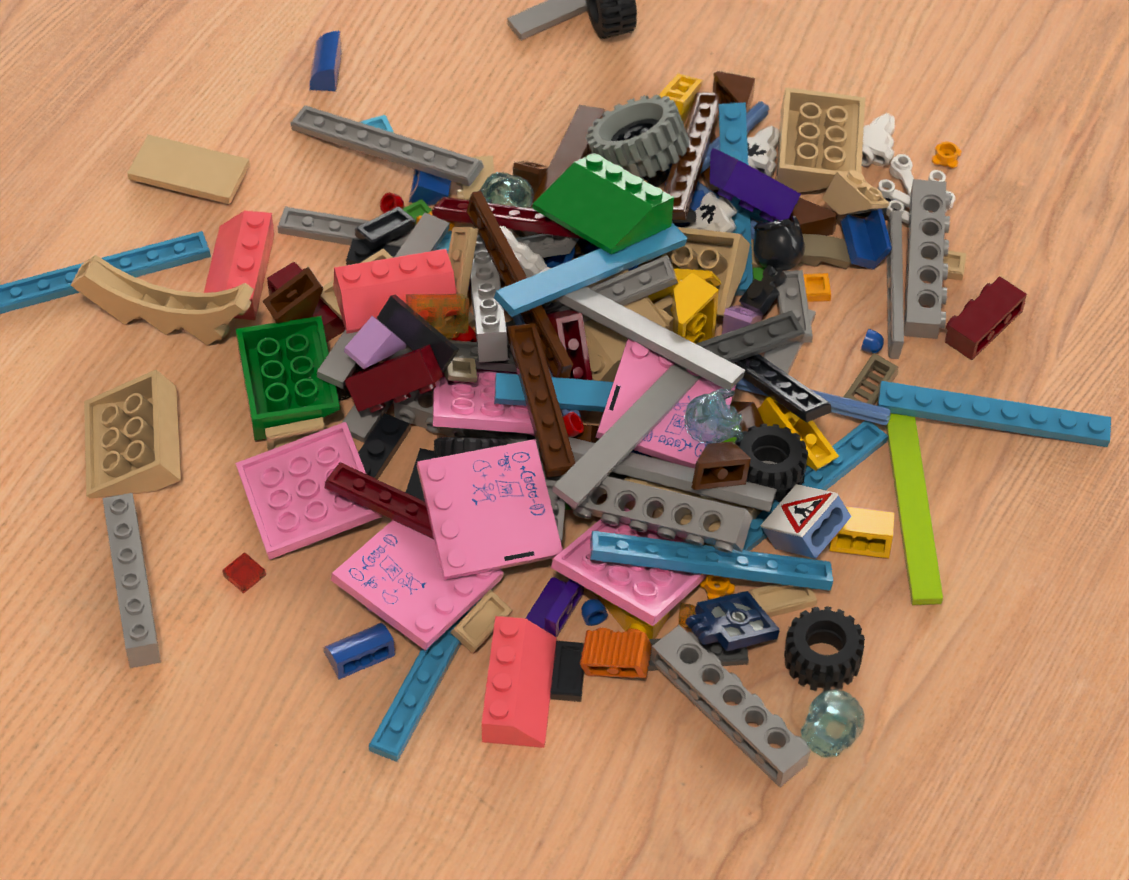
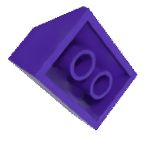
[710,148,801,222]

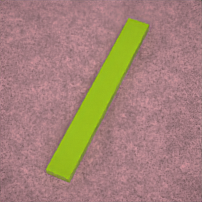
[886,413,943,605]

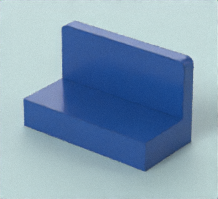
[841,209,892,269]

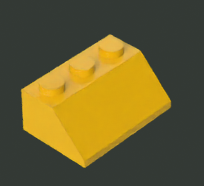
[671,272,719,344]

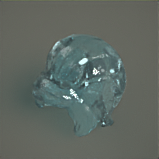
[479,172,534,208]
[684,389,744,445]
[800,689,865,758]

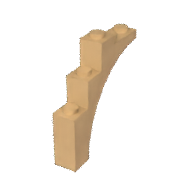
[71,255,254,346]

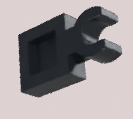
[739,265,787,315]

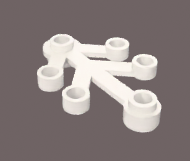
[877,154,955,236]

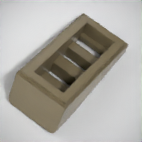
[844,353,898,405]

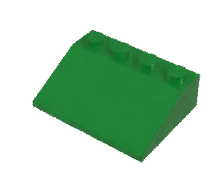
[532,153,674,254]
[236,316,340,440]

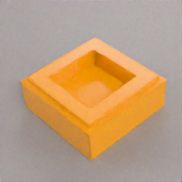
[803,273,831,302]

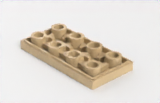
[127,135,250,204]

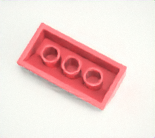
[204,210,274,320]
[333,249,459,334]
[481,616,557,748]

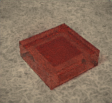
[222,552,266,594]

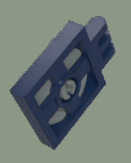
[685,591,780,651]

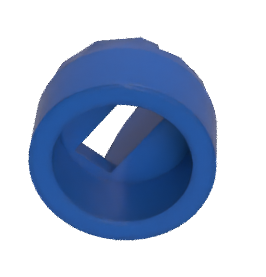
[861,329,884,353]
[581,599,608,626]

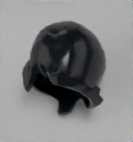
[753,216,805,272]

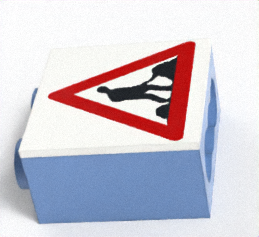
[760,484,852,559]

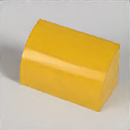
[829,507,894,558]

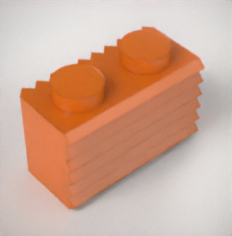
[580,628,652,678]

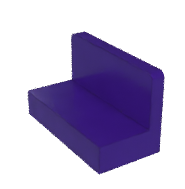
[525,577,584,637]

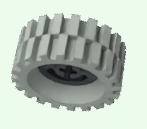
[586,95,690,178]

